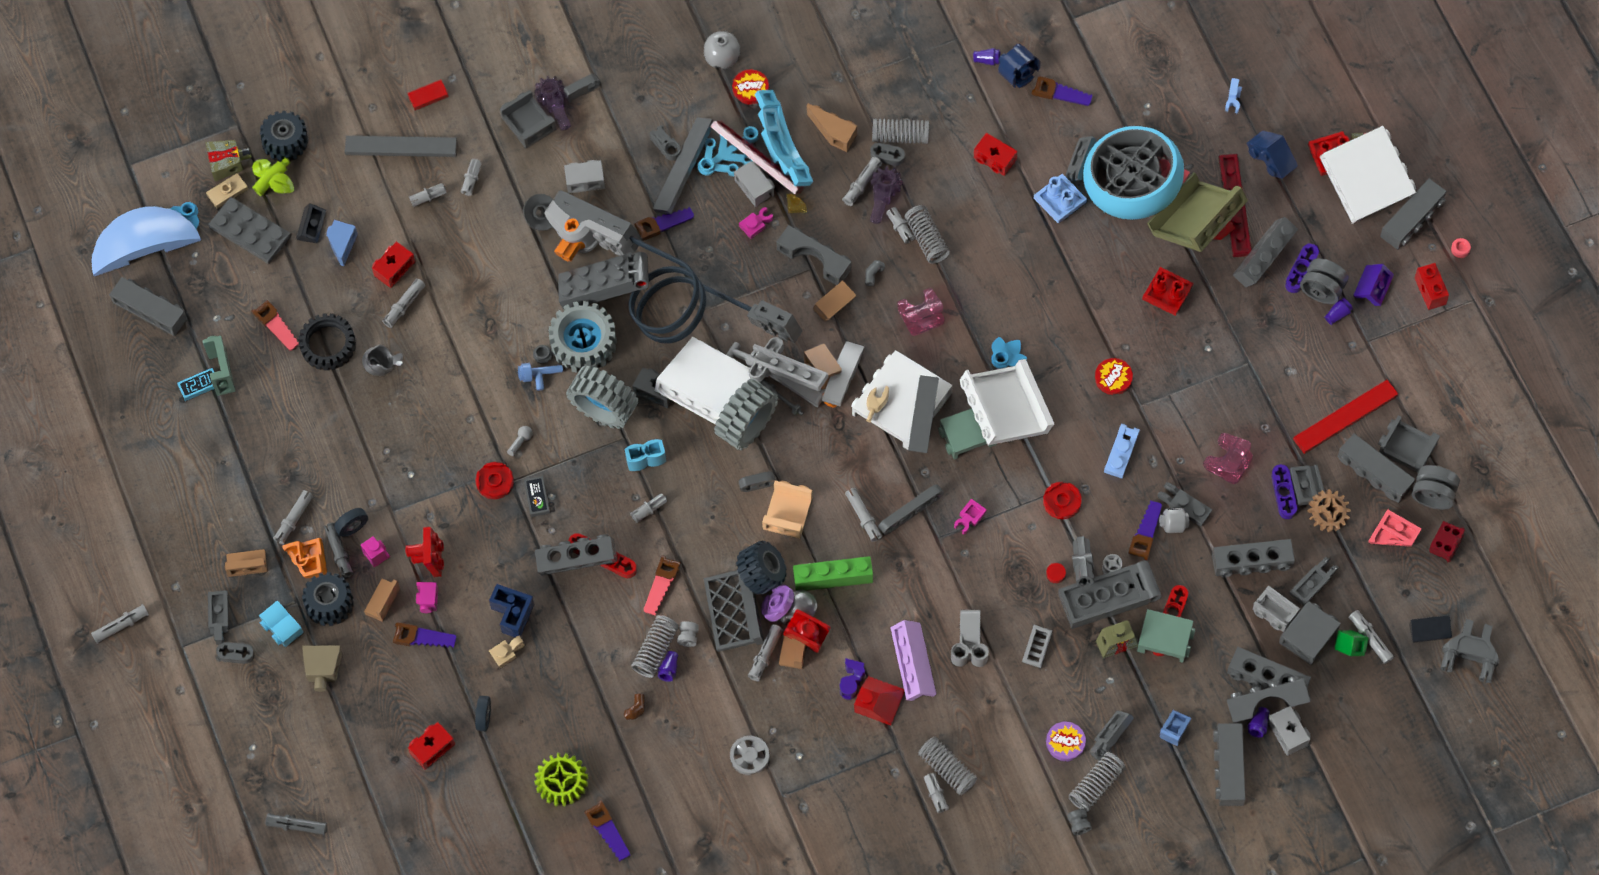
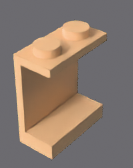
[762,481,812,539]

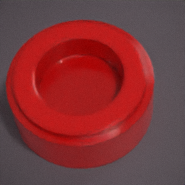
[1046,563,1066,583]

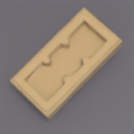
[206,173,248,208]

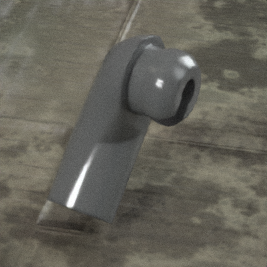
[865,260,885,286]

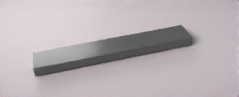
[653,117,714,214]
[345,136,457,157]

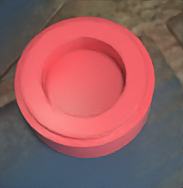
[1451,238,1471,258]

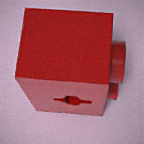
[974,133,1017,176]
[372,241,415,288]
[1415,263,1449,310]
[408,722,455,770]

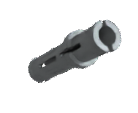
[324,522,354,578]
[266,813,327,835]

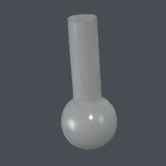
[507,426,533,456]

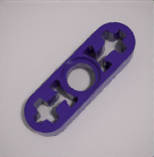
[1285,244,1319,293]
[1271,464,1297,519]

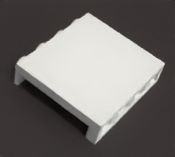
[1320,126,1416,224]
[655,337,750,424]
[851,350,952,450]
[960,359,1054,445]

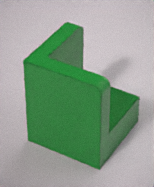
[1335,630,1368,656]

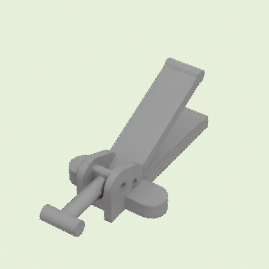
[726,337,828,407]

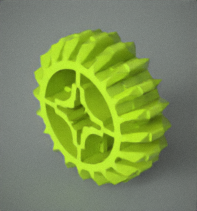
[534,753,588,806]

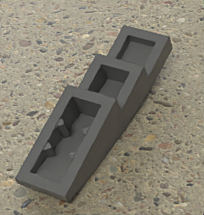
[908,375,939,453]

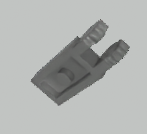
[1157,482,1213,527]
[1290,557,1339,606]

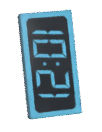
[177,368,214,401]

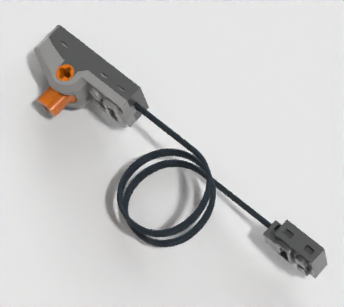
[544,190,803,344]

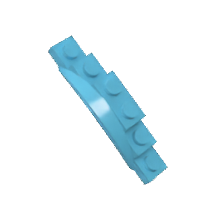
[755,90,813,186]

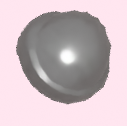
[362,344,403,376]
[780,590,817,624]

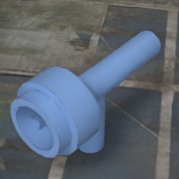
[518,363,563,391]

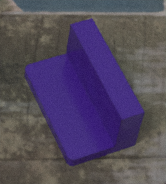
[1353,264,1394,306]

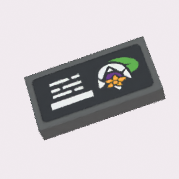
[524,476,550,517]

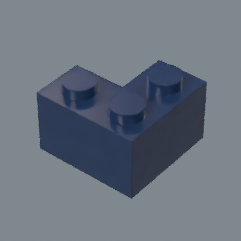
[1246,130,1298,179]
[489,584,535,637]

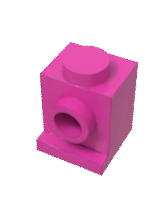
[361,536,390,568]
[416,582,438,613]

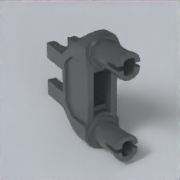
[1440,619,1499,683]

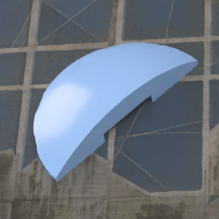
[92,206,201,276]

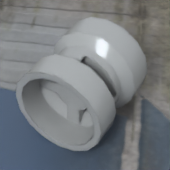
[677,621,699,647]

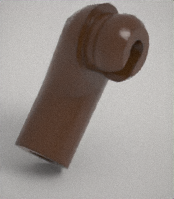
[624,694,644,720]

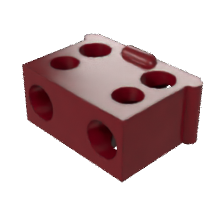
[1429,521,1465,562]

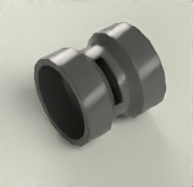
[1067,809,1092,835]

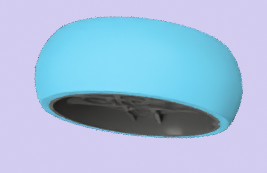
[1083,126,1184,219]

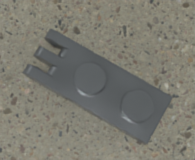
[1065,136,1097,182]

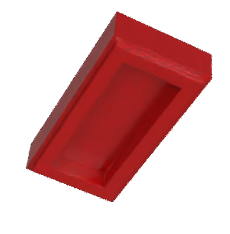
[407,80,449,111]

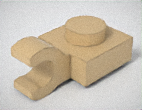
[489,636,525,668]

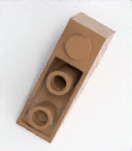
[807,103,857,152]

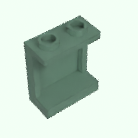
[203,336,236,396]
[938,408,997,460]
[1137,609,1196,663]

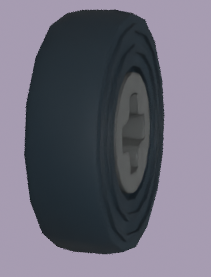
[334,508,368,537]
[475,696,491,731]

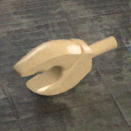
[866,386,889,422]

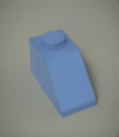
[326,220,358,266]

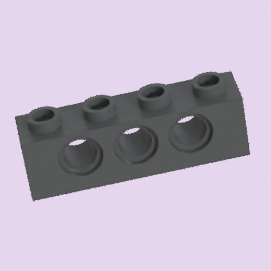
[535,534,617,575]
[1212,539,1295,577]
[1227,647,1311,689]

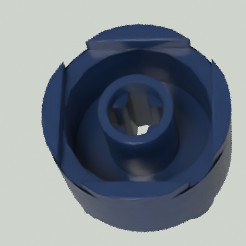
[998,43,1041,88]

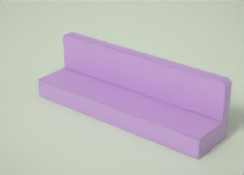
[891,620,936,701]

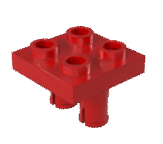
[1308,131,1350,176]
[1142,267,1194,316]
[405,527,444,577]

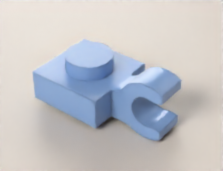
[1225,78,1242,113]

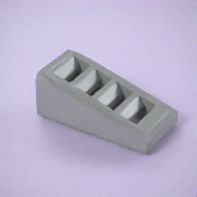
[1022,625,1053,668]

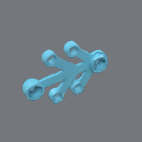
[698,126,758,176]

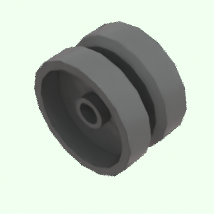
[1300,258,1349,304]
[1412,465,1460,510]

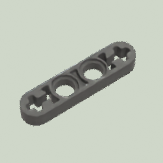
[878,484,944,535]

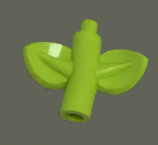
[252,158,294,196]

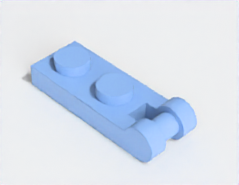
[1104,424,1140,478]

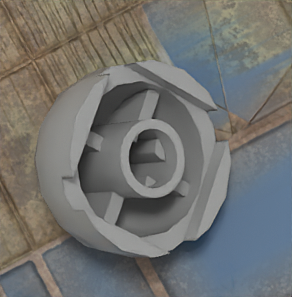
[704,31,740,69]

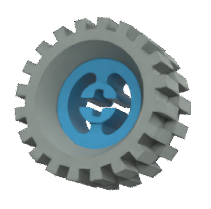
[548,301,617,373]
[566,366,638,429]
[714,379,778,451]

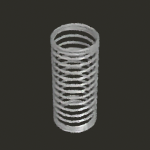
[872,118,929,144]
[905,205,950,264]
[631,615,679,678]
[918,737,977,795]
[1069,752,1126,812]

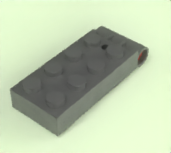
[558,252,649,309]
[1058,561,1162,629]

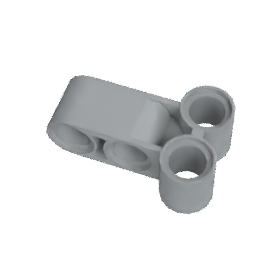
[951,610,989,667]

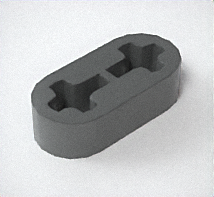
[870,143,905,166]
[738,471,776,492]
[216,642,255,664]

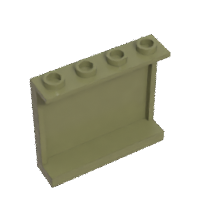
[1147,172,1248,252]

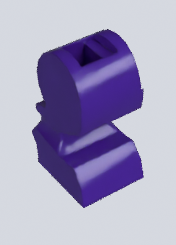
[840,658,865,700]

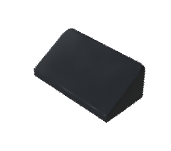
[296,203,326,243]
[1409,615,1452,643]

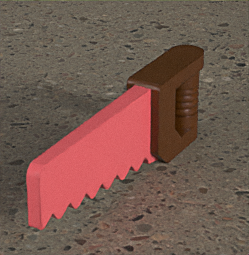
[251,300,299,351]
[644,555,681,616]

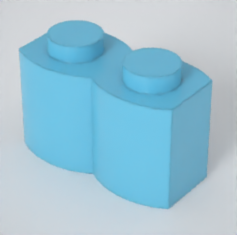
[625,439,666,471]
[259,601,304,647]

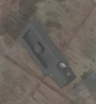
[208,590,229,645]
[1090,710,1134,761]

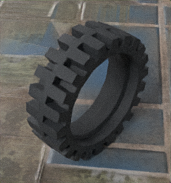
[298,313,356,371]

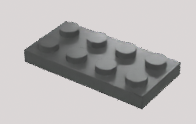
[208,197,291,264]

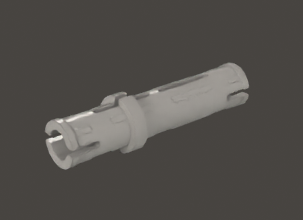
[843,157,882,206]
[382,278,425,328]
[845,488,882,542]
[273,490,313,544]
[91,604,149,644]
[1349,610,1394,664]
[748,625,783,681]

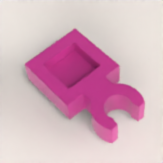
[739,207,773,239]
[954,499,987,535]

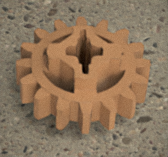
[1307,489,1351,532]

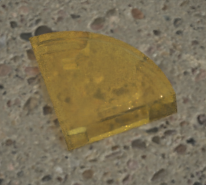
[787,194,807,213]

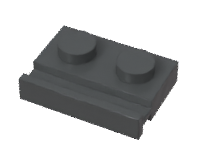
[1289,465,1325,506]

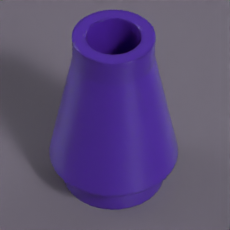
[973,48,1001,66]
[1324,298,1353,325]
[657,651,678,682]
[1248,707,1270,738]

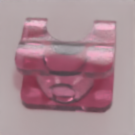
[897,288,945,336]
[1203,433,1253,484]

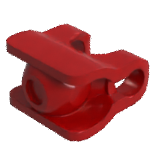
[783,609,831,653]

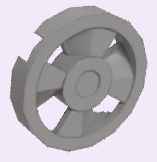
[730,736,770,775]

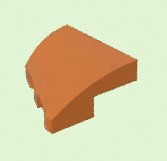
[282,538,327,578]

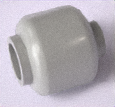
[1159,508,1189,533]

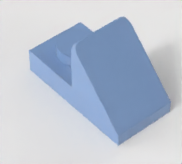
[1160,710,1191,746]

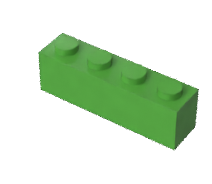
[793,556,873,591]

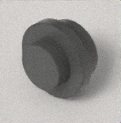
[533,345,552,363]

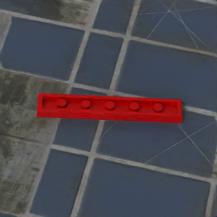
[1293,380,1398,454]

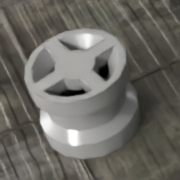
[1102,554,1122,574]

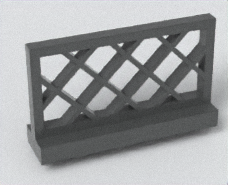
[704,570,764,652]

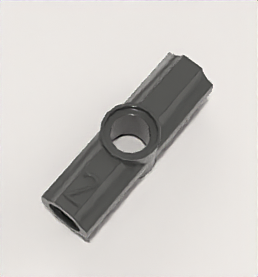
[1072,536,1094,589]

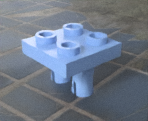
[1034,174,1087,224]

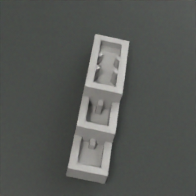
[822,341,864,406]

